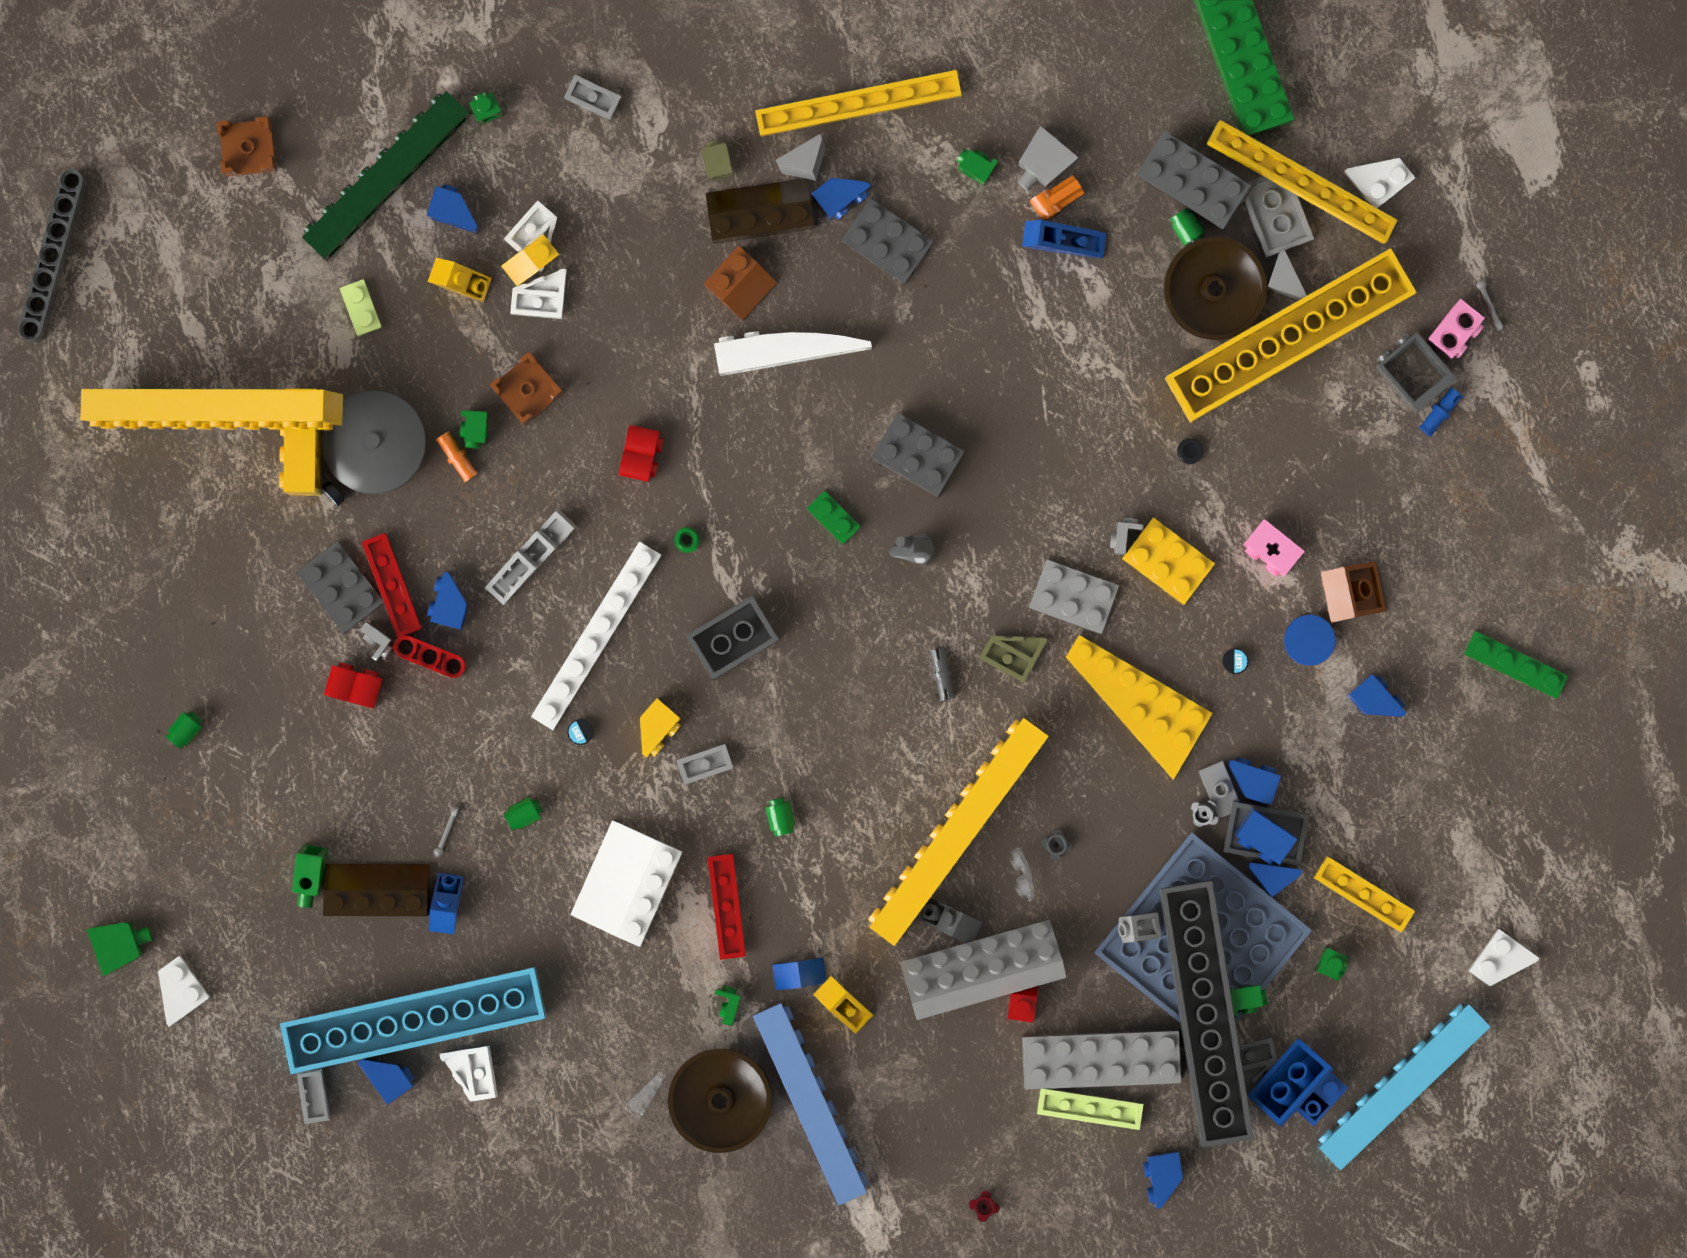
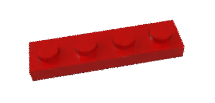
[361,533,422,638]
[707,854,746,960]

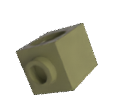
[701,140,733,182]

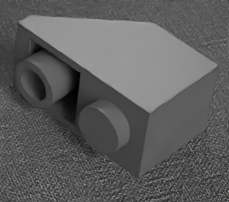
[919,897,982,943]

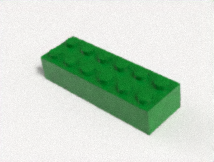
[1194,0,1294,137]

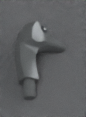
[889,534,936,566]

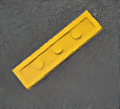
[1313,856,1415,933]

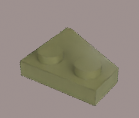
[979,636,1048,683]

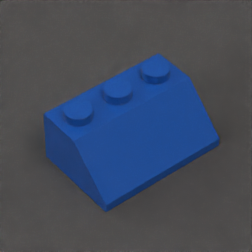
[1247,1038,1333,1127]

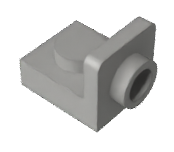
[360,622,394,661]
[1118,912,1161,943]

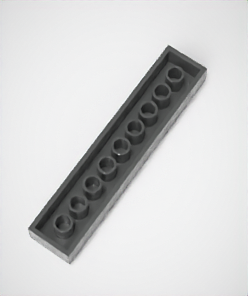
[1159,880,1254,1147]

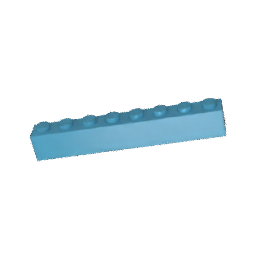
[1317,1003,1490,1170]

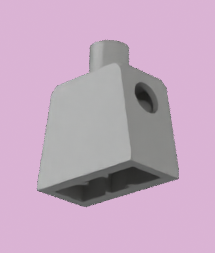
[1017,126,1078,192]

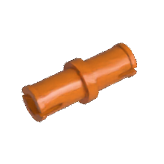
[436,431,478,482]

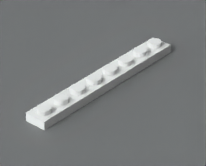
[531,542,662,730]

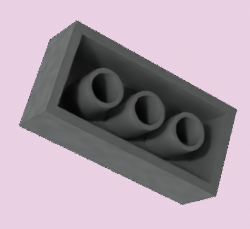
[1136,131,1253,231]

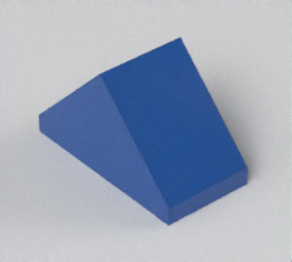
[1248,862,1302,897]
[772,957,827,990]

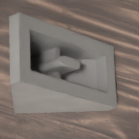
[776,134,826,181]
[1267,250,1307,301]

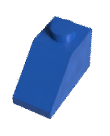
[426,184,479,234]
[357,1058,415,1105]

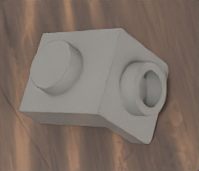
[1110,518,1144,555]

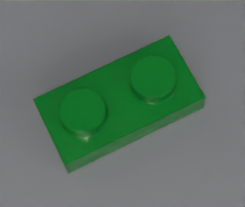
[806,490,861,545]

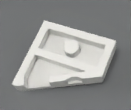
[1344,158,1415,208]
[504,200,557,272]
[510,269,567,319]
[1468,929,1540,986]
[158,956,210,1027]
[439,1046,498,1101]

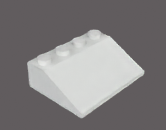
[571,820,683,947]

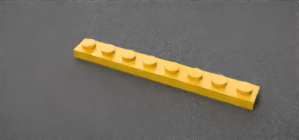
[755,70,962,137]
[1207,120,1397,244]

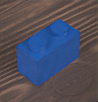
[1235,807,1297,865]

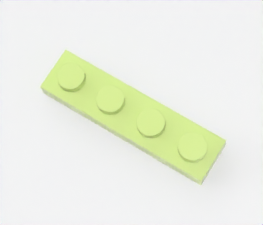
[1037,1089,1143,1130]

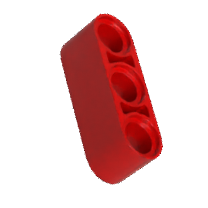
[394,635,467,679]

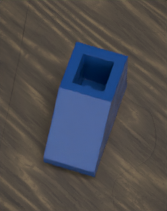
[811,178,871,221]
[428,572,469,630]
[1347,674,1406,717]
[1228,757,1281,805]
[429,873,464,934]
[1296,1073,1348,1127]
[1143,1150,1183,1209]

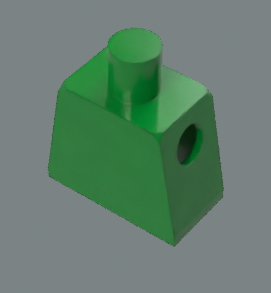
[292,844,329,908]
[87,921,153,976]

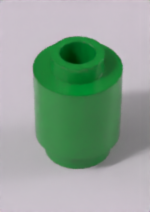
[1170,208,1206,247]
[165,710,203,749]
[503,796,543,831]
[765,797,795,837]

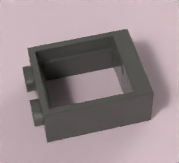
[1375,332,1457,414]

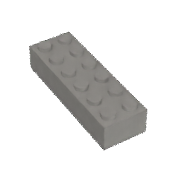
[900,920,1066,1020]
[1022,1030,1181,1090]

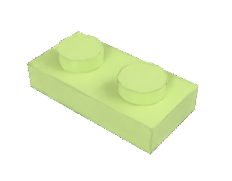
[340,279,382,337]

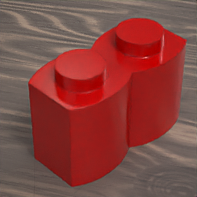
[618,425,664,482]
[324,662,383,709]

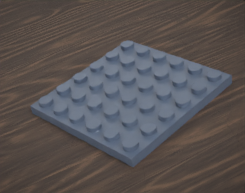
[1093,832,1312,1025]

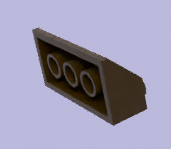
[706,178,814,244]
[323,864,430,916]

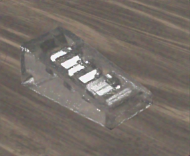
[624,1070,666,1122]

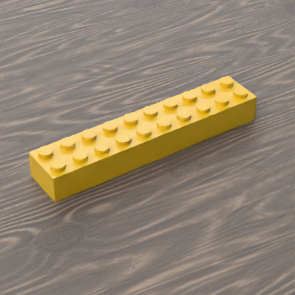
[1165,248,1417,423]
[80,389,343,430]
[868,718,1049,946]

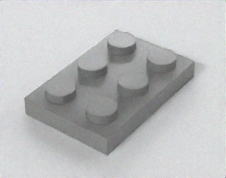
[1244,176,1314,258]
[1029,559,1119,634]

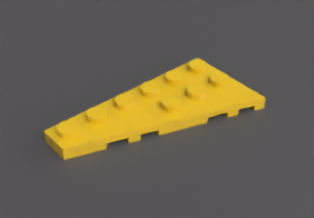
[1066,635,1212,780]

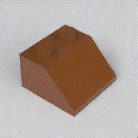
[704,245,777,321]
[1320,561,1386,623]

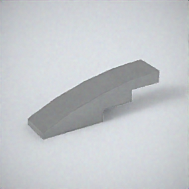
[485,509,577,605]

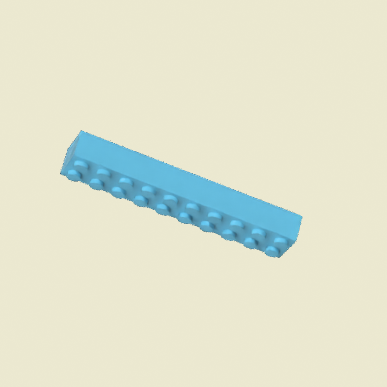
[280,967,547,1074]

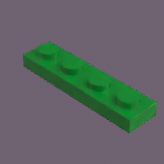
[1463,631,1568,699]

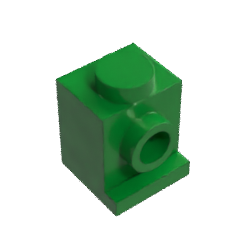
[469,92,503,126]
[956,148,998,186]
[460,410,489,449]
[1314,947,1349,981]
[1230,985,1267,1016]

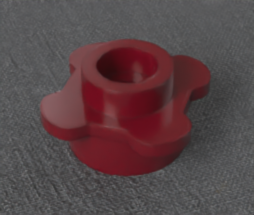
[969,1191,1000,1222]

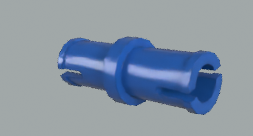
[1418,387,1463,437]

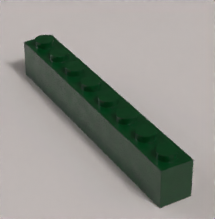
[302,91,471,262]

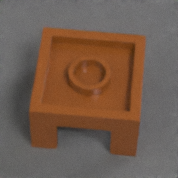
[216,116,277,177]
[489,352,564,426]

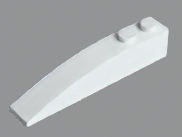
[714,331,872,376]

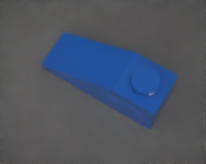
[1022,220,1106,258]

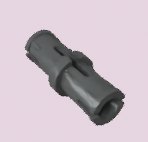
[930,648,956,701]

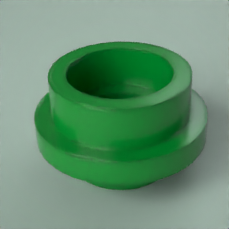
[674,527,700,553]

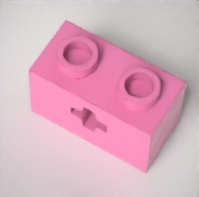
[1243,519,1305,577]

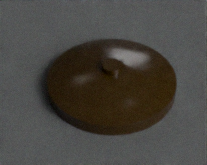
[1163,237,1267,340]
[668,1048,772,1153]

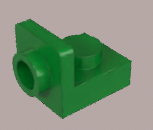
[714,985,741,1026]

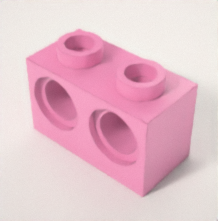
[1425,299,1485,360]

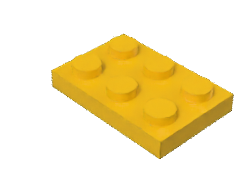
[1122,517,1215,605]

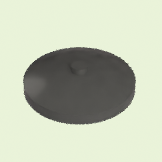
[322,391,426,494]

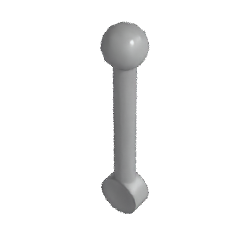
[1476,280,1503,331]
[433,806,459,857]

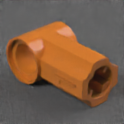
[1030,175,1085,221]

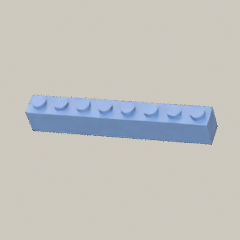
[753,1002,869,1206]

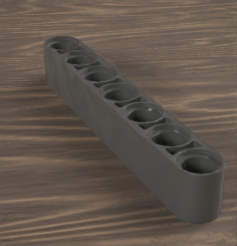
[18,169,87,343]

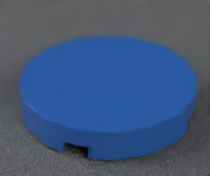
[1284,615,1336,666]

